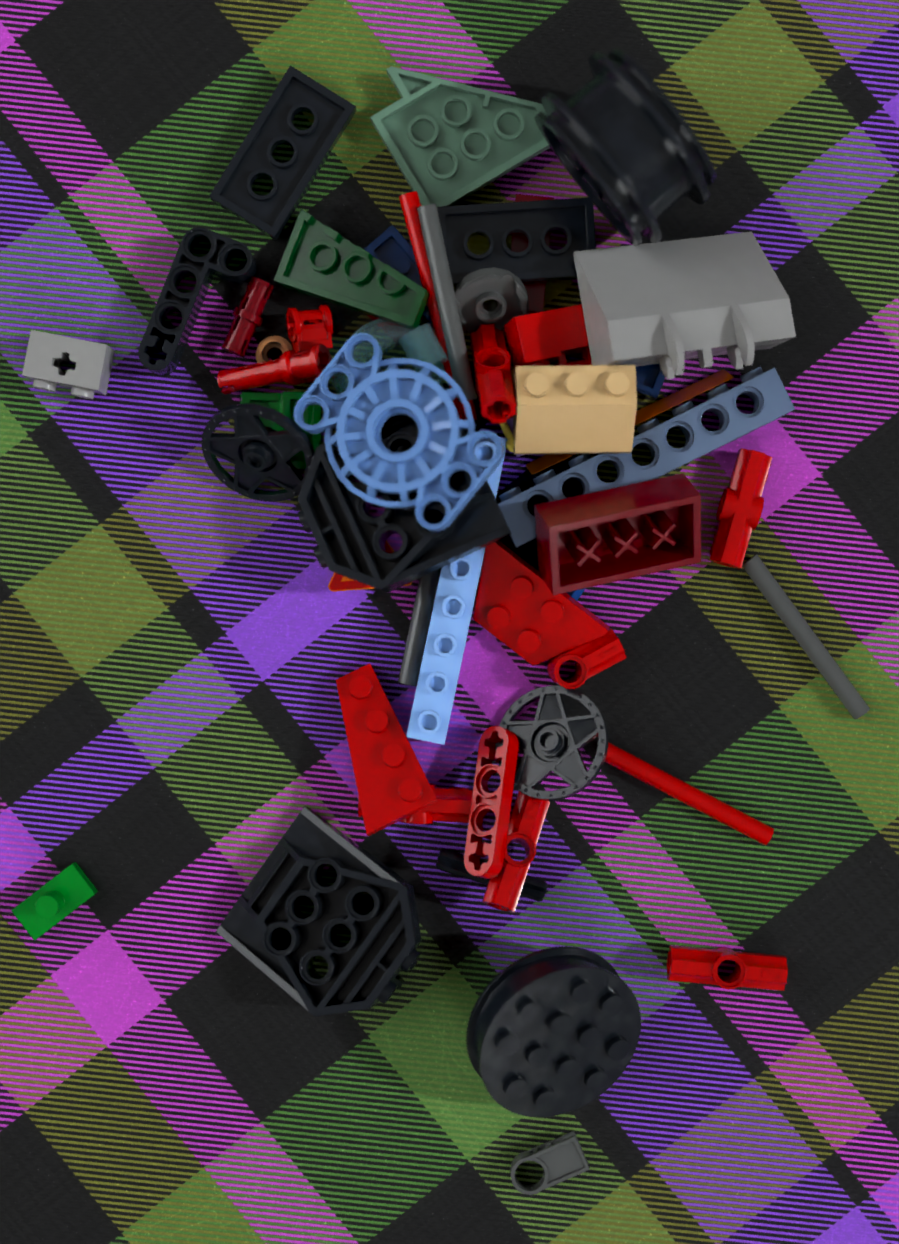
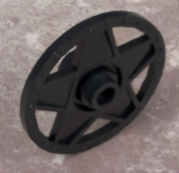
[201,404,315,502]
[496,685,608,801]

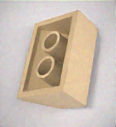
[512,365,637,455]

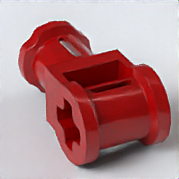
[286,305,334,384]

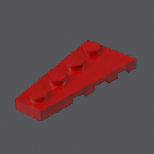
[336,663,438,836]

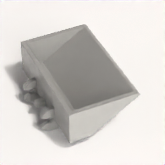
[574,231,796,379]

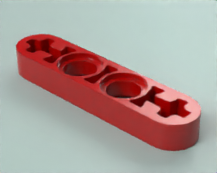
[464,726,519,879]

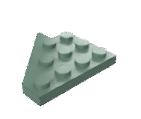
[370,66,550,207]

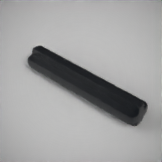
[436,848,547,902]

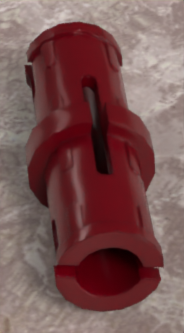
[221,276,274,358]

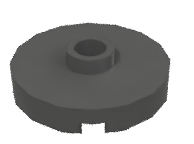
[454,267,529,337]

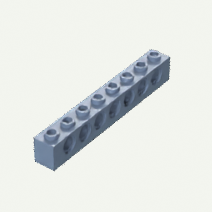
[498,367,795,549]

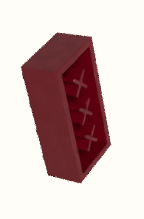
[534,473,701,595]

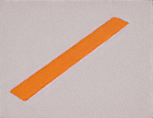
[525,369,734,474]

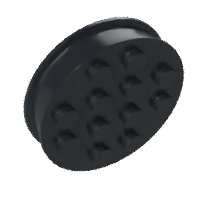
[466,946,641,1117]

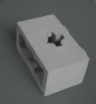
[22,330,115,400]

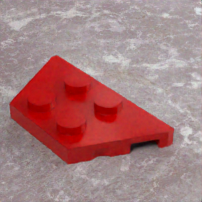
[473,540,610,666]

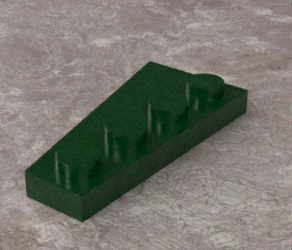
[274,209,430,330]

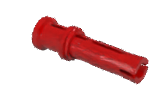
[217,344,332,394]

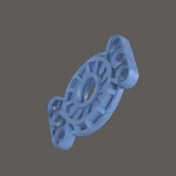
[294,333,505,532]

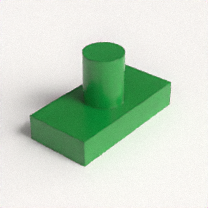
[11,862,98,941]

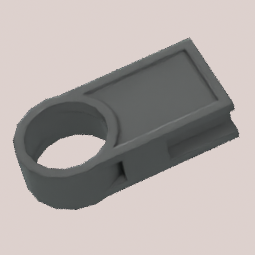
[510,1130,590,1195]

